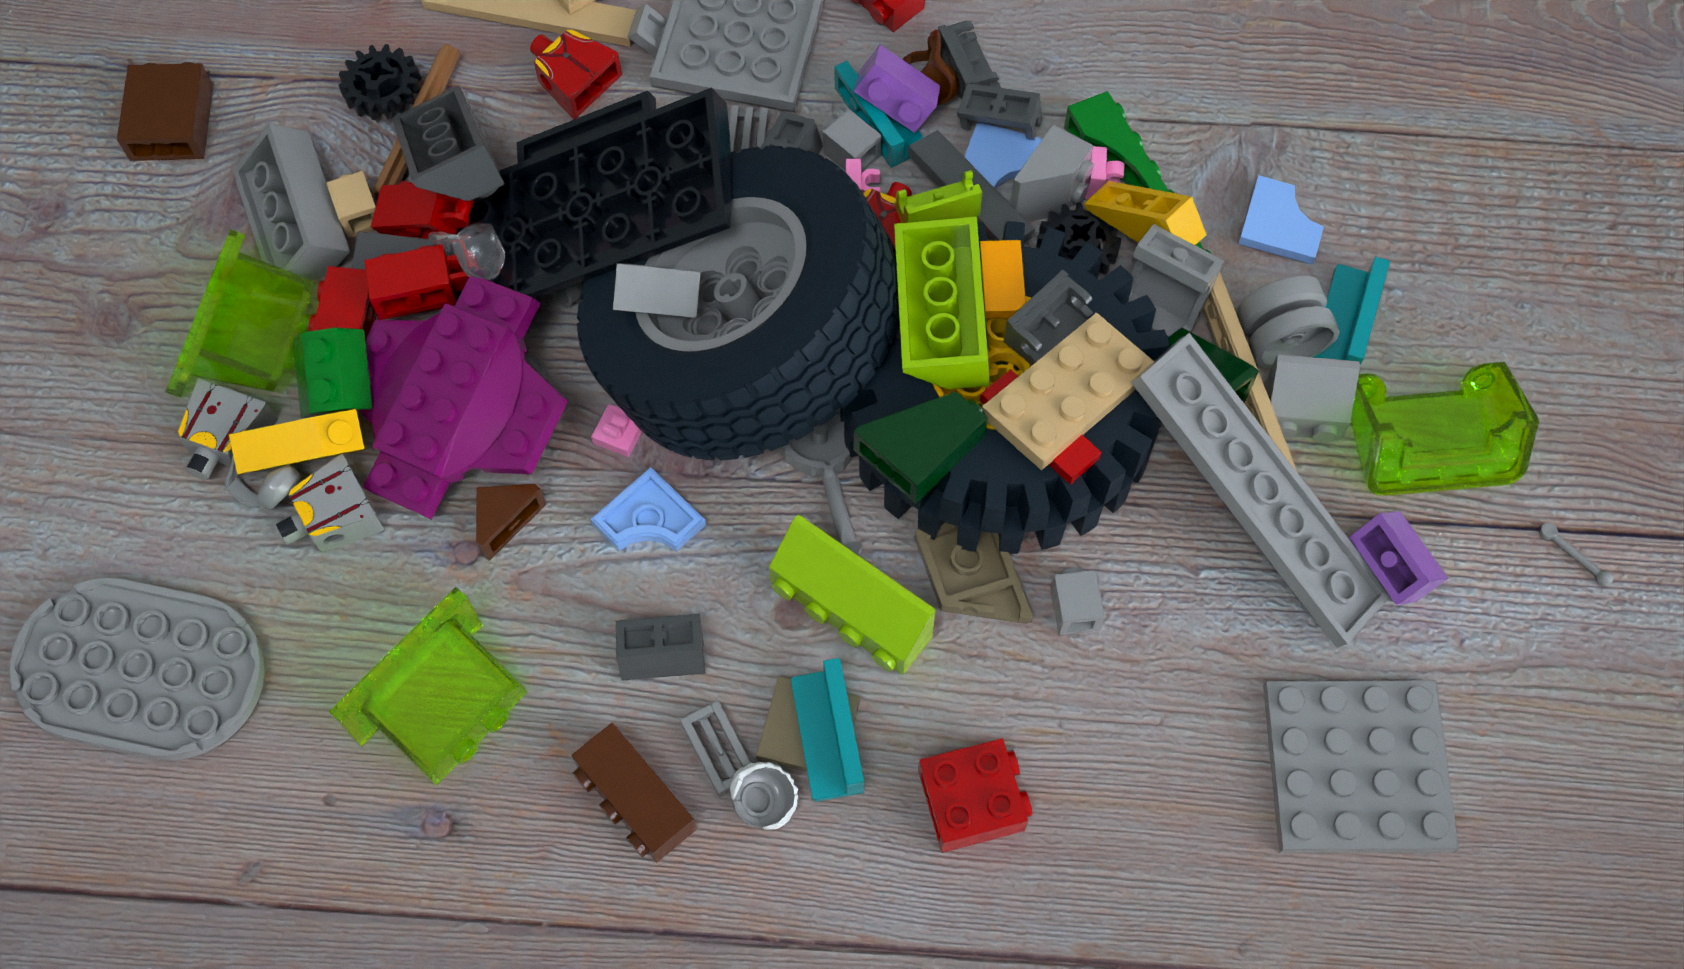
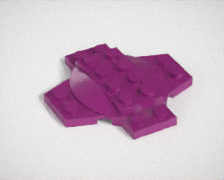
[360,274,568,520]

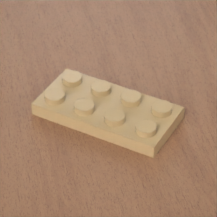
[982,312,1154,470]

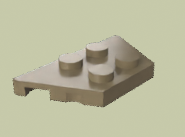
[914,522,1033,624]

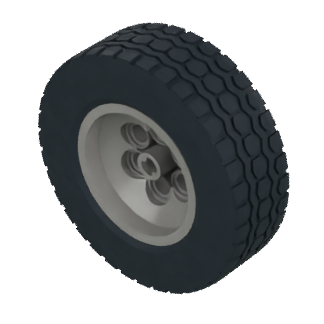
[577,146,900,461]

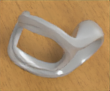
[225,456,301,510]

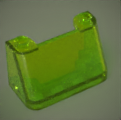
[1351,362,1539,496]

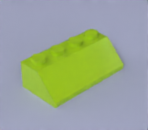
[894,216,990,389]
[769,514,936,675]

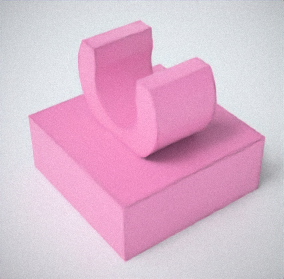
[1085,146,1124,199]
[846,159,880,193]
[591,404,642,458]

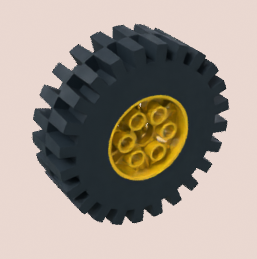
[840,221,1169,554]

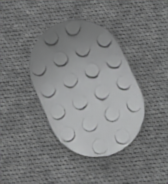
[9,578,265,760]

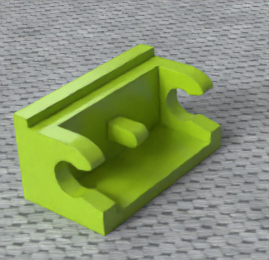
[894,170,982,223]

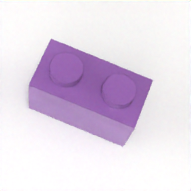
[854,44,940,133]
[1349,511,1449,606]

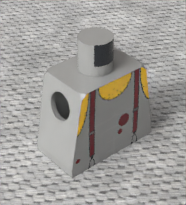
[178,378,278,480]
[276,453,384,552]

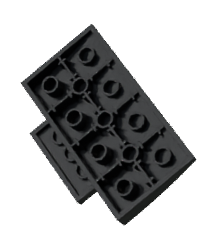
[447,87,732,306]

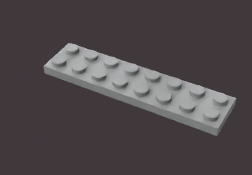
[1131,333,1390,647]

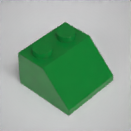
[292,327,373,418]

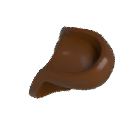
[902,29,960,106]

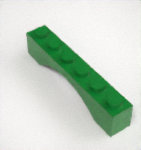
[1064,91,1211,253]

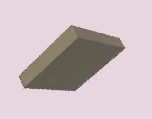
[756,676,860,772]

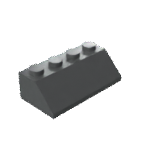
[392,86,505,201]

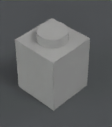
[823,109,881,173]
[1050,567,1105,636]

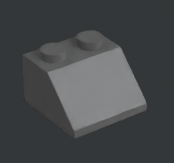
[1010,125,1094,222]
[1264,354,1360,442]

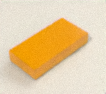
[979,240,1026,318]

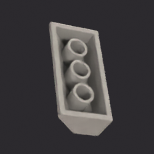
[233,123,350,292]

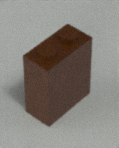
[117,62,213,161]

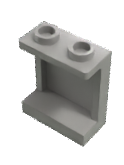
[1128,224,1224,336]

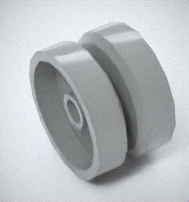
[1237,275,1340,369]

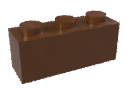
[571,723,697,863]

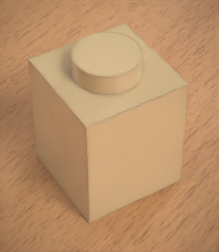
[326,171,376,239]

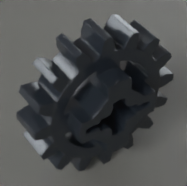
[338,44,421,120]
[1036,202,1121,275]

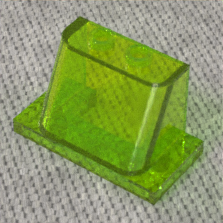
[165,229,315,398]
[329,587,527,786]

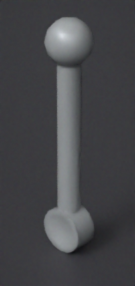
[1539,523,1613,586]

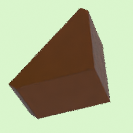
[476,484,547,561]

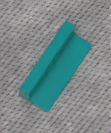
[834,61,923,168]
[1315,256,1390,365]
[791,658,864,802]

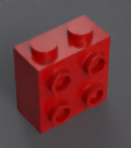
[918,738,1032,853]

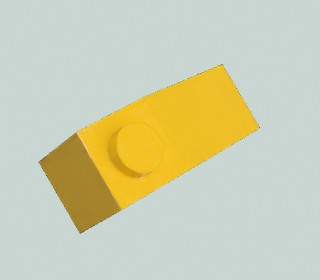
[1084,181,1206,245]
[229,409,365,475]

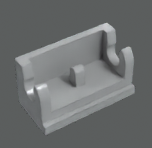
[613,263,701,318]

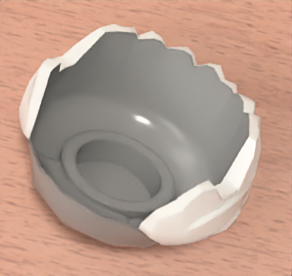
[730,762,798,830]

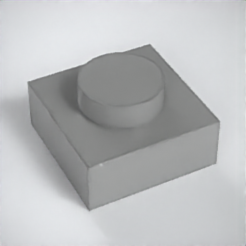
[627,4,667,57]

